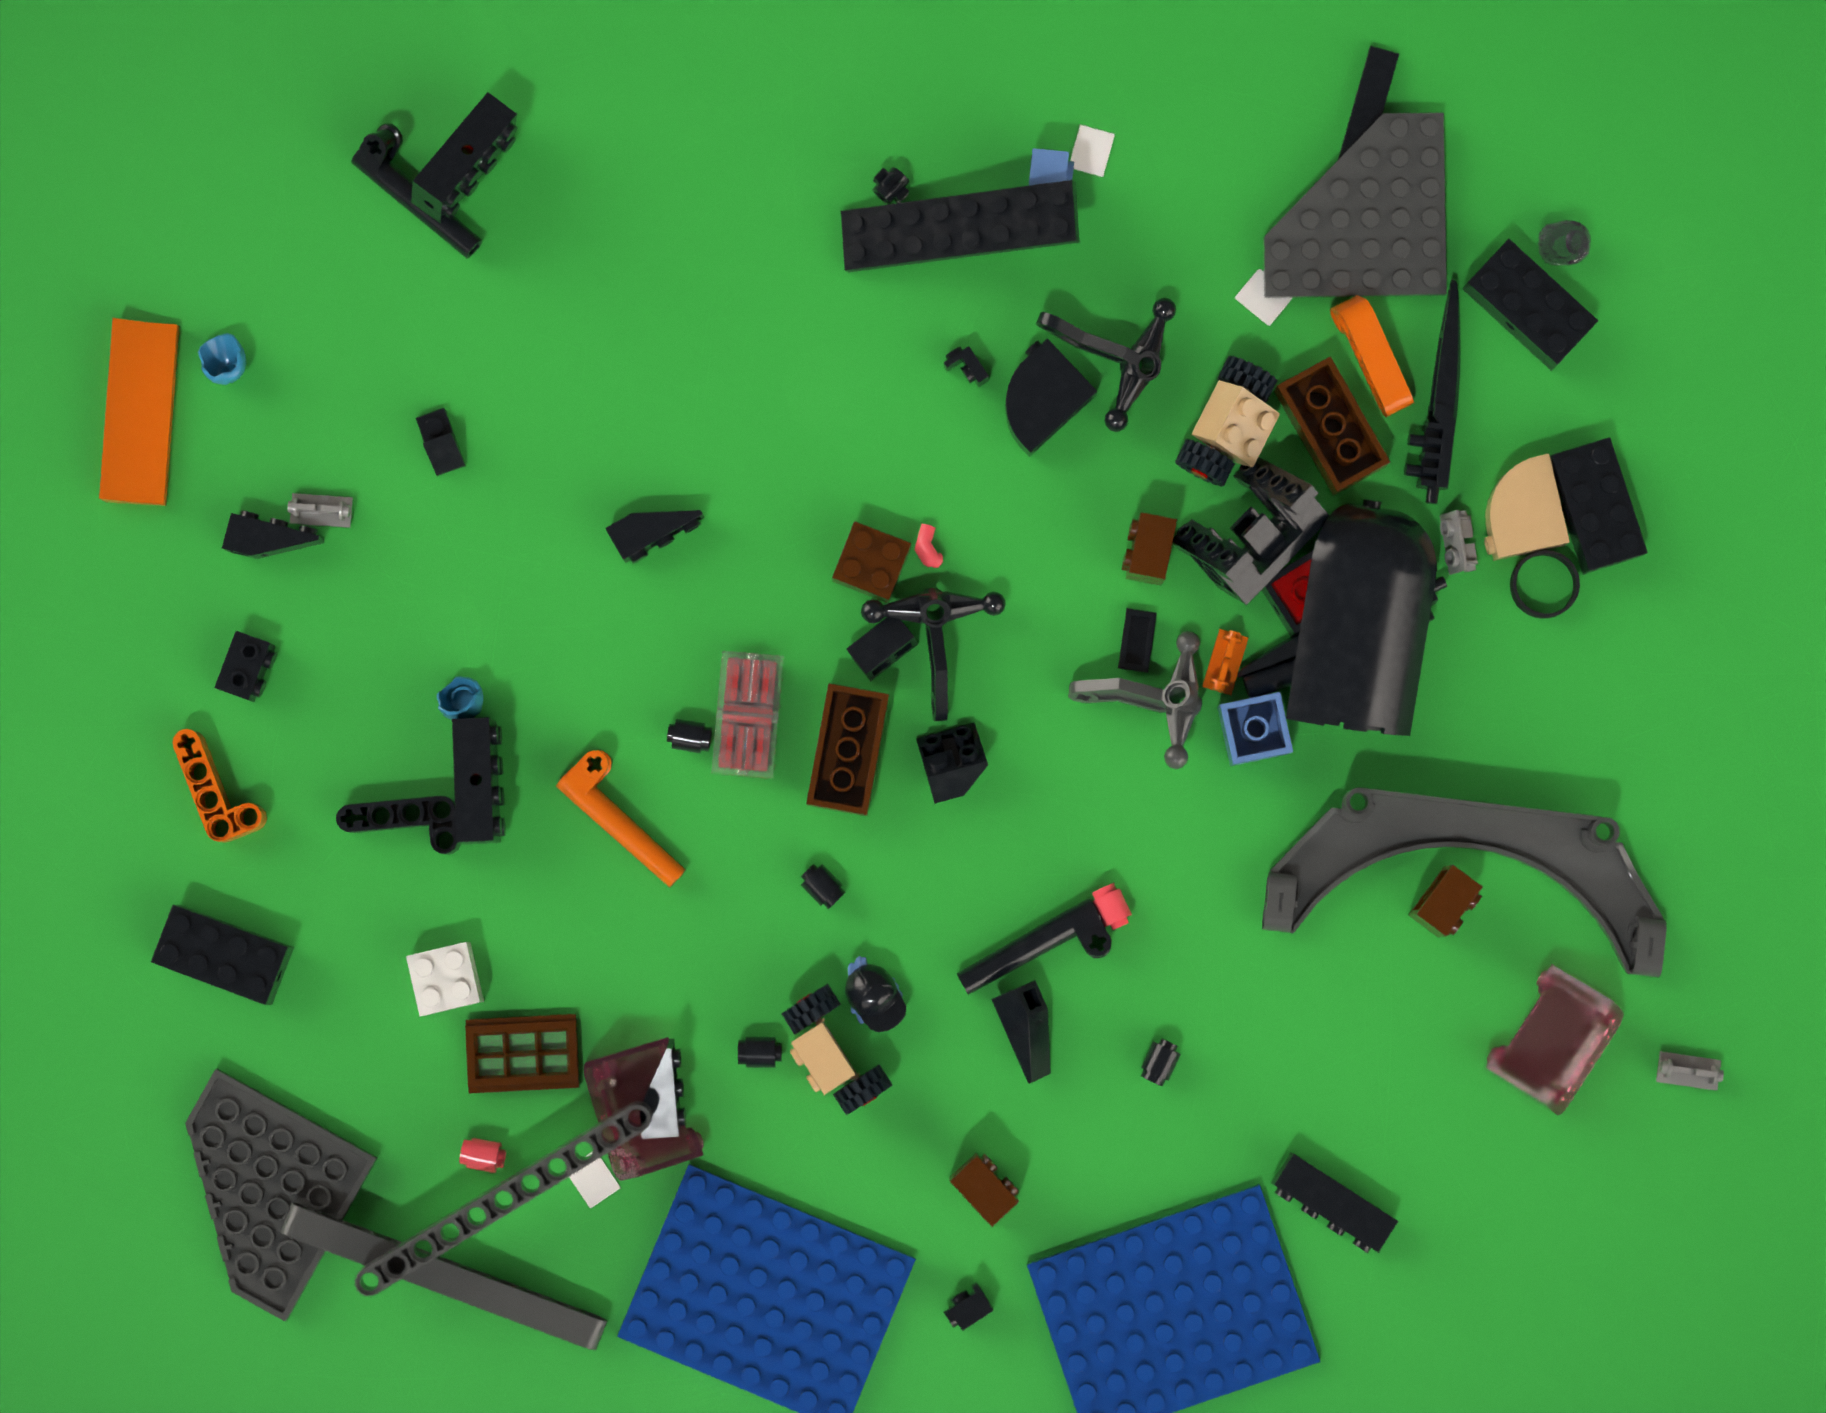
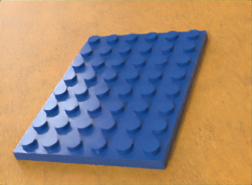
[617,1164,916,1413]
[1027,1185,1321,1413]

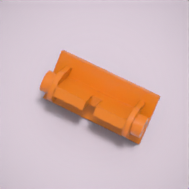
[1202,629,1249,696]

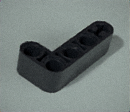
[336,796,461,855]

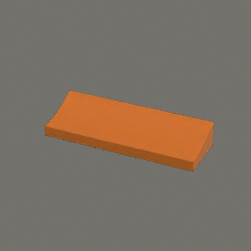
[99,318,179,506]

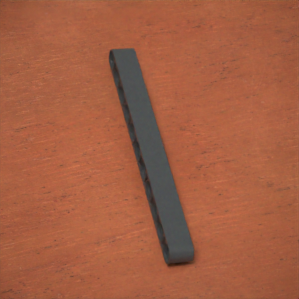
[355,1101,652,1296]
[280,1202,607,1350]

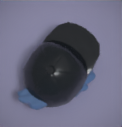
[845,956,906,1033]

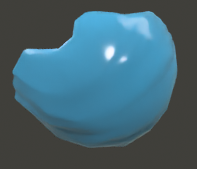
[198,333,247,385]
[436,677,484,720]

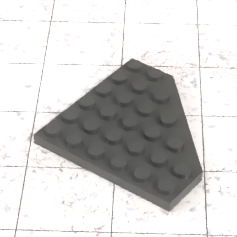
[1263,113,1447,298]
[185,1069,378,1322]

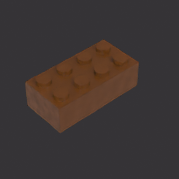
[1274,356,1390,496]
[806,683,889,816]

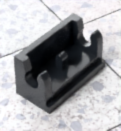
[846,617,918,682]

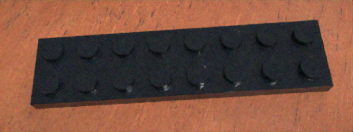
[841,180,1080,272]

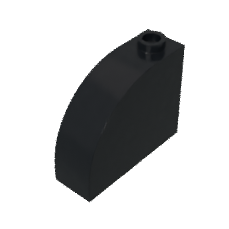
[1005,338,1097,457]

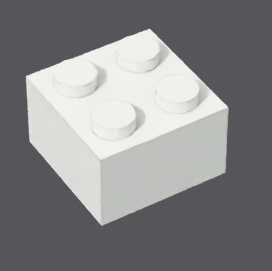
[406,942,484,1016]

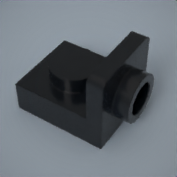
[944,346,989,387]

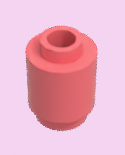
[1092,883,1132,930]
[459,1138,506,1173]

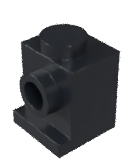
[944,1282,994,1331]

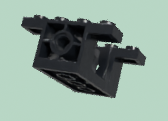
[1172,457,1330,605]

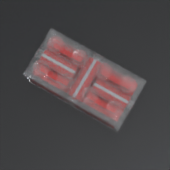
[711,651,785,780]

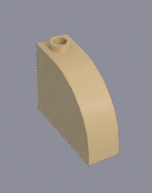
[1484,454,1570,561]

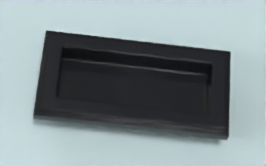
[1118,608,1157,673]

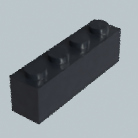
[1271,1152,1398,1253]

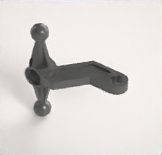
[1068,631,1202,769]

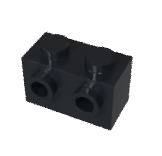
[214,631,277,702]

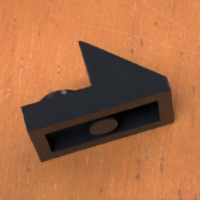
[416,408,466,476]

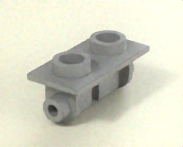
[288,493,353,528]
[1440,510,1478,575]
[1656,1051,1724,1091]

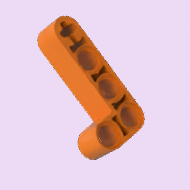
[1330,295,1414,417]
[173,729,267,843]

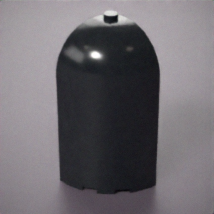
[1286,499,1437,736]

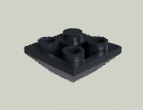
[916,722,988,804]

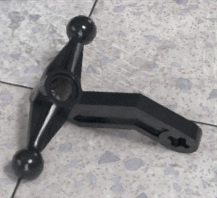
[1036,298,1176,432]
[861,588,1006,721]

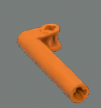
[556,750,686,888]

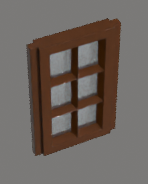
[465,1014,580,1093]

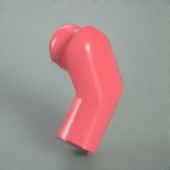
[915,524,943,568]

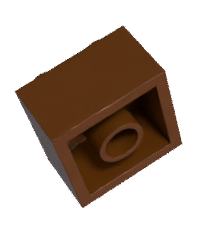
[1121,512,1177,586]
[832,521,911,603]
[1408,865,1483,937]
[949,1153,1019,1227]

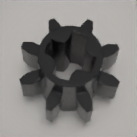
[873,167,909,205]

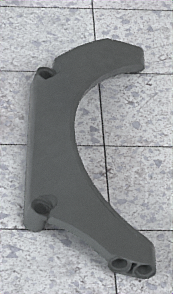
[1262,788,1667,978]

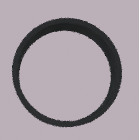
[1510,550,1580,619]

